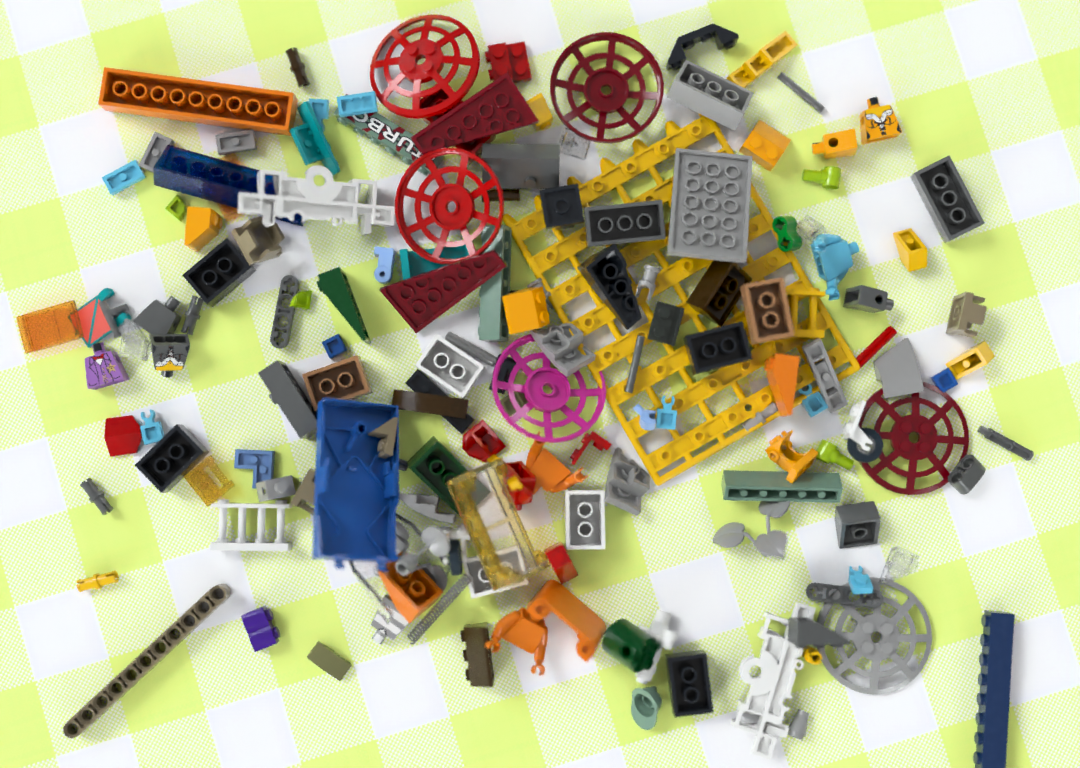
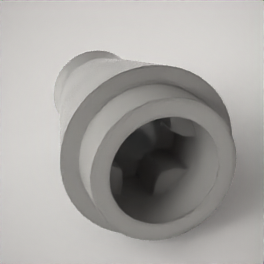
[787,709,809,741]

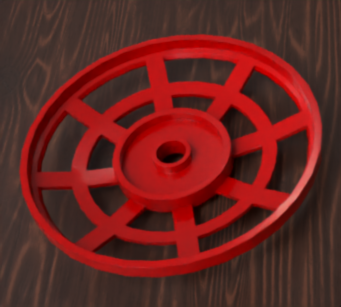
[370,14,480,119]
[395,148,504,264]

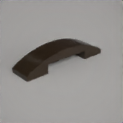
[392,390,469,419]

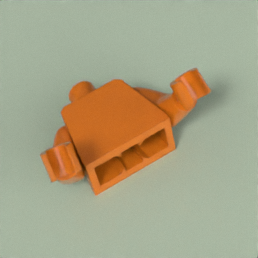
[526,431,589,495]
[485,608,548,676]

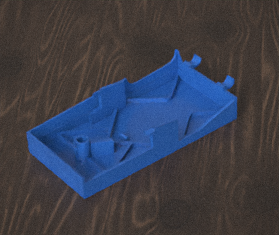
[312,398,400,571]

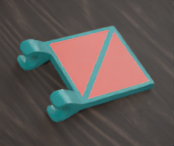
[68,288,132,348]

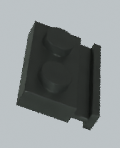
[647,301,685,346]

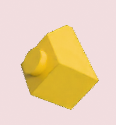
[526,93,553,132]
[893,228,927,272]
[945,340,995,380]

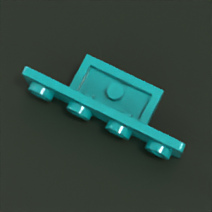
[289,101,340,176]

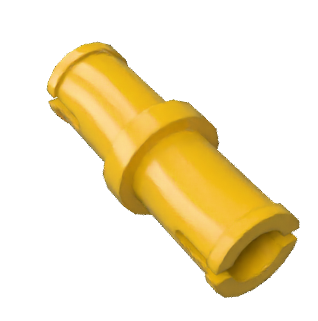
[77,570,119,592]
[802,646,822,665]

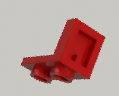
[570,431,612,465]

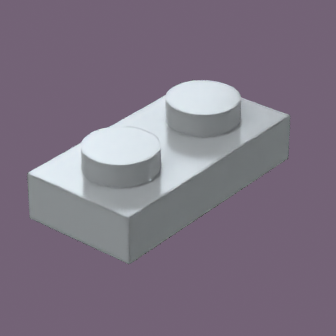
[215,129,257,155]
[139,132,174,175]

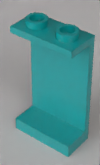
[400,245,469,280]

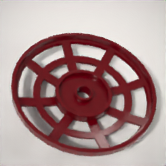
[550,32,664,144]
[858,382,969,495]

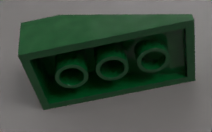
[316,267,371,344]
[407,436,490,519]

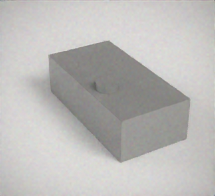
[667,60,754,131]

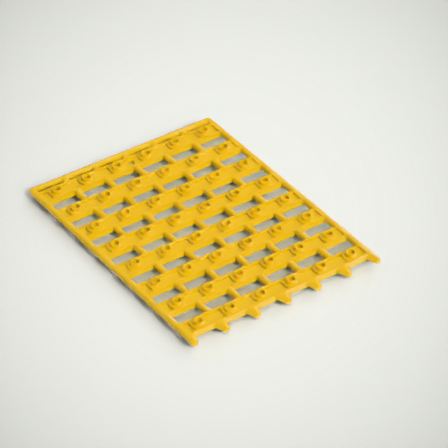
[503,114,860,486]

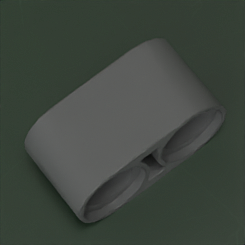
[948,455,986,495]

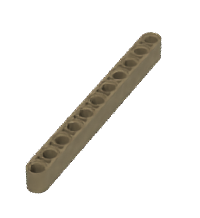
[63,584,231,738]

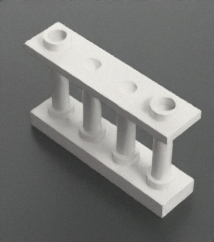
[210,499,293,551]

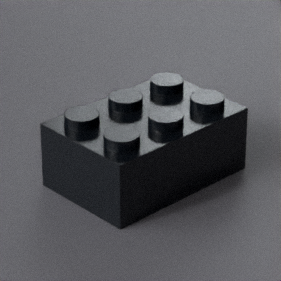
[182,238,257,307]
[683,321,753,375]
[135,424,209,493]
[665,650,714,717]

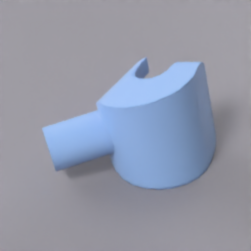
[633,404,656,430]

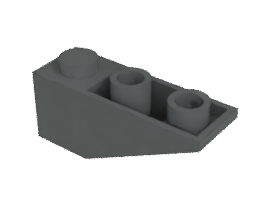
[788,617,850,648]

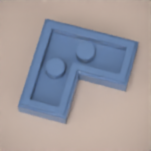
[234,449,275,489]

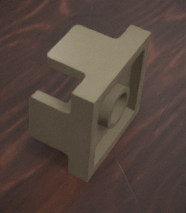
[231,216,285,265]
[946,291,987,337]
[290,468,315,514]

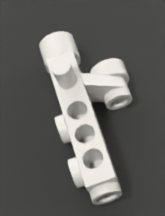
[635,609,679,685]

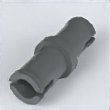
[181,295,204,335]
[80,478,114,516]

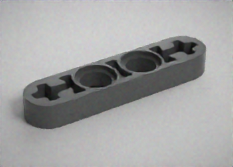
[270,275,299,349]
[806,583,884,609]

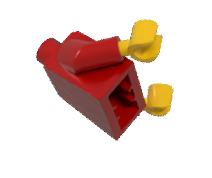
[487,455,536,511]

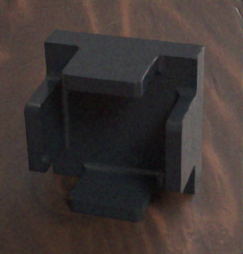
[539,183,584,230]

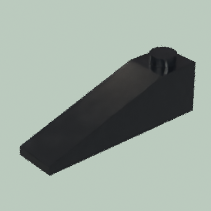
[577,244,642,330]

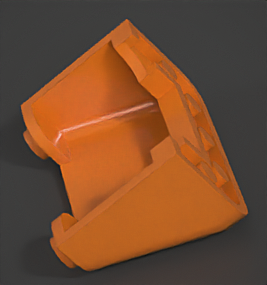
[526,580,606,663]

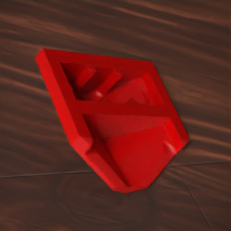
[104,415,142,457]
[462,419,506,463]

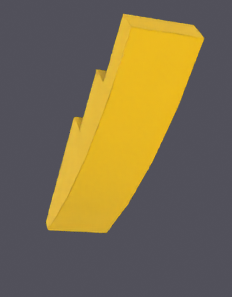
[726,31,798,88]

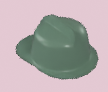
[631,686,662,730]

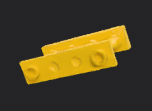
[745,288,825,340]

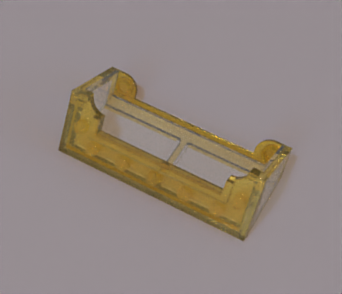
[446,458,550,591]

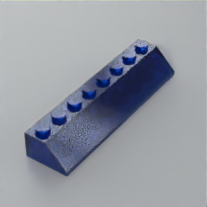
[153,145,306,227]

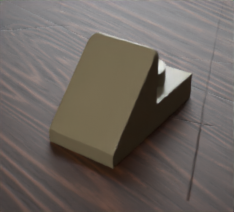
[368,417,398,459]

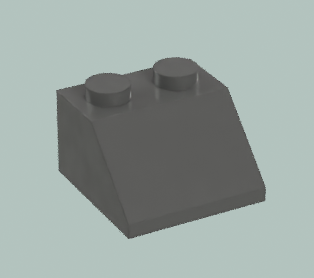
[835,501,881,549]

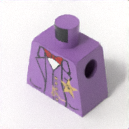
[85,342,130,390]

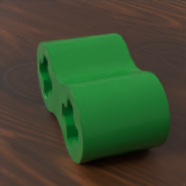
[772,216,802,252]

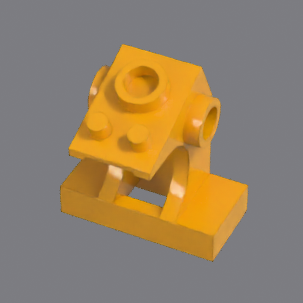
[765,430,819,484]

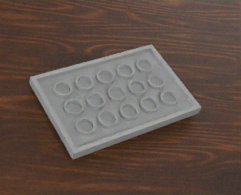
[667,148,753,263]

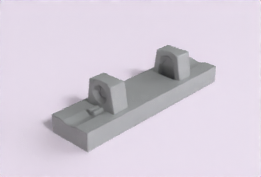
[802,338,848,413]

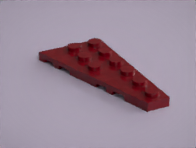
[410,73,539,155]
[379,249,507,333]

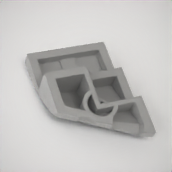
[530,323,595,377]
[873,338,924,398]
[605,447,650,516]
[399,493,457,524]

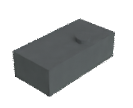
[482,143,560,189]
[910,155,985,243]
[583,200,666,247]
[258,360,317,439]

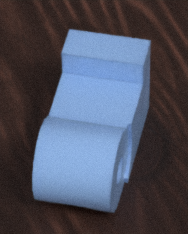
[374,246,396,284]

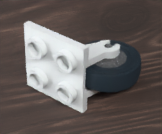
[842,400,883,463]
[439,524,474,576]

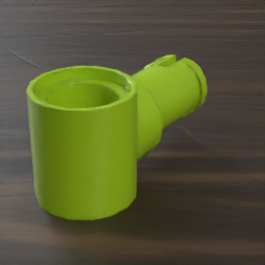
[802,166,841,189]
[816,439,854,470]

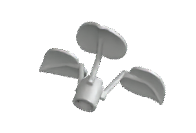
[713,501,790,559]
[395,521,450,591]

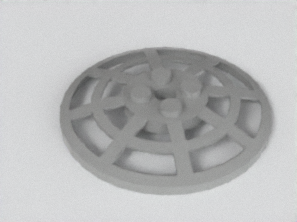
[816,577,932,695]

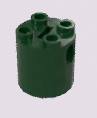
[602,618,660,673]

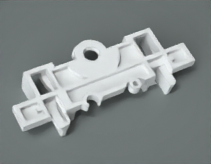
[238,165,395,235]
[731,602,816,760]

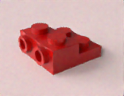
[485,41,532,83]

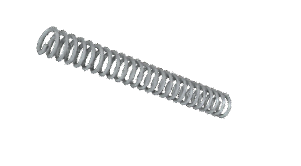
[407,572,473,644]

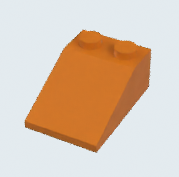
[764,353,800,417]
[377,551,443,623]

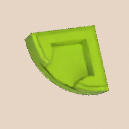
[165,194,186,221]
[290,291,312,310]

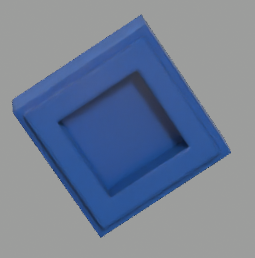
[322,334,348,359]
[930,368,958,392]

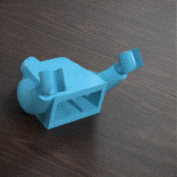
[810,234,859,301]

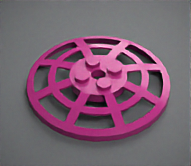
[492,334,606,443]

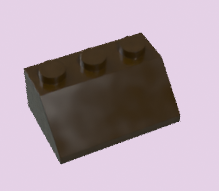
[686,260,752,327]
[461,622,495,687]

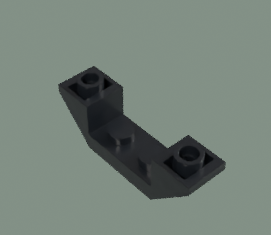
[666,24,739,71]

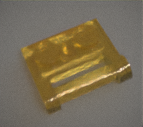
[184,455,235,507]

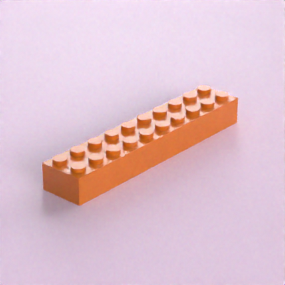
[98,67,298,136]

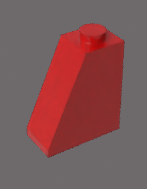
[544,541,579,584]

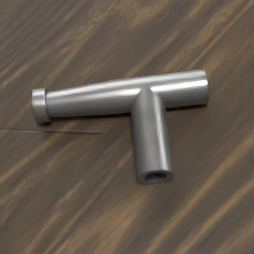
[99,300,129,338]

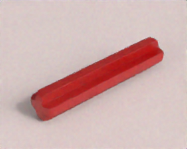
[856,326,897,369]

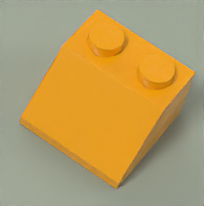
[739,120,791,172]
[184,206,223,252]
[502,286,550,334]

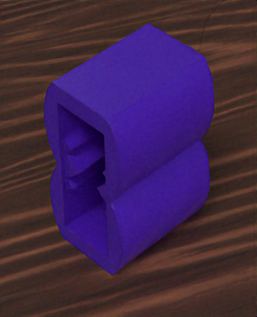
[241,606,281,652]

